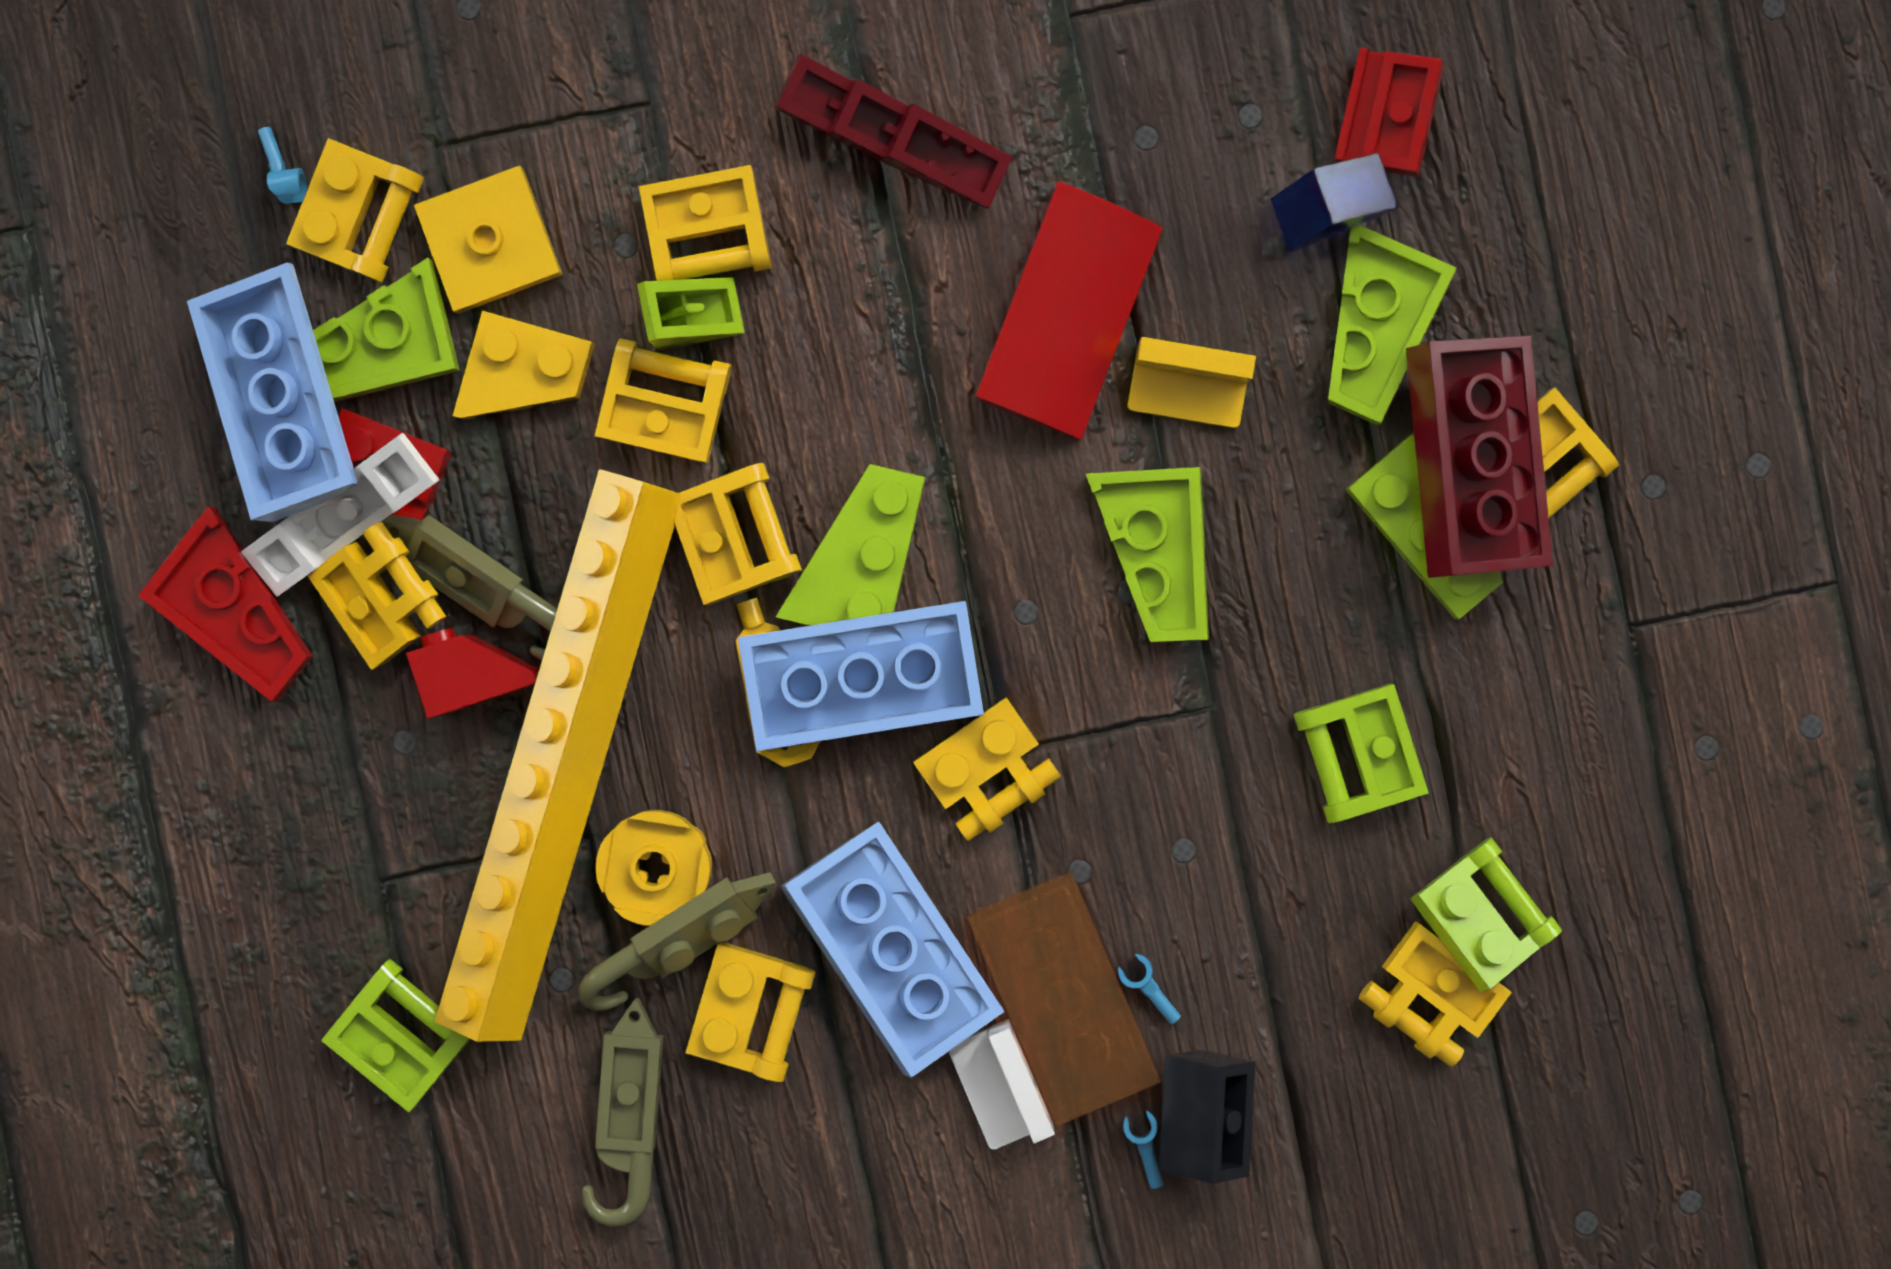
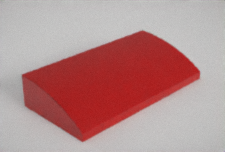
[975,181,1163,441]

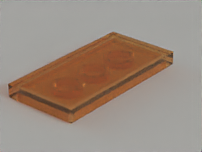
[967,870,1161,1127]

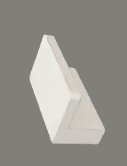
[948,1019,1055,1149]

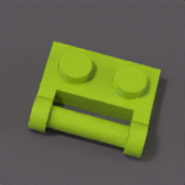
[1293,683,1429,823]
[1410,837,1562,992]
[321,959,471,1112]

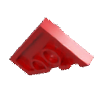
[138,506,313,702]

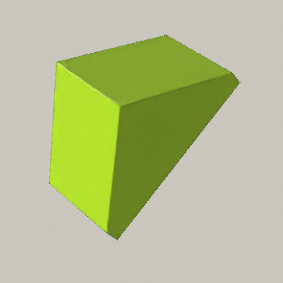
[637,277,745,351]

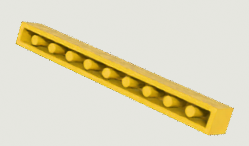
[435,469,682,1042]

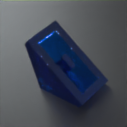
[1270,153,1399,252]

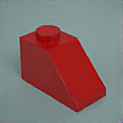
[406,628,540,719]

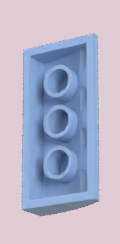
[187,262,358,522]
[738,601,984,751]
[779,822,1005,1078]

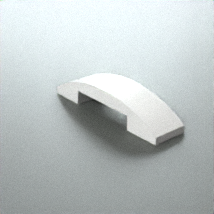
[241,433,439,597]

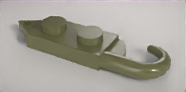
[382,515,557,661]
[578,872,776,1011]
[582,998,664,1227]

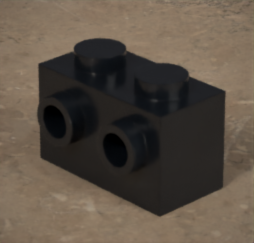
[1159,1050,1255,1184]

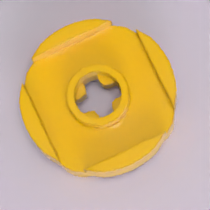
[596,810,712,926]

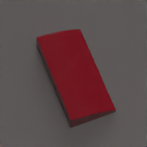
[1406,336,1553,578]

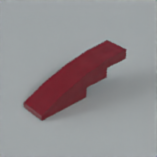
[773,54,1013,209]

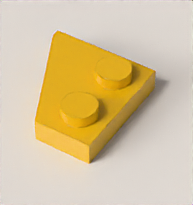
[452,311,595,420]

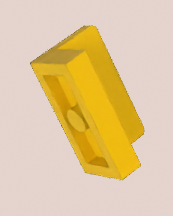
[1127,337,1256,428]

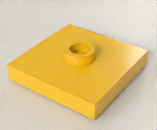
[414,165,563,314]

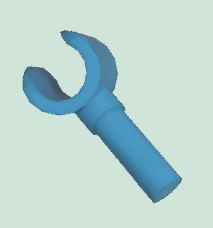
[258,127,308,204]
[1118,954,1181,1024]
[1123,1110,1164,1189]

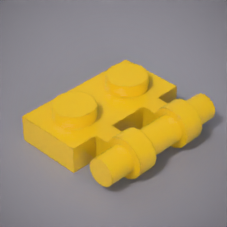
[308,521,446,670]
[913,697,1062,841]
[1359,921,1512,1067]

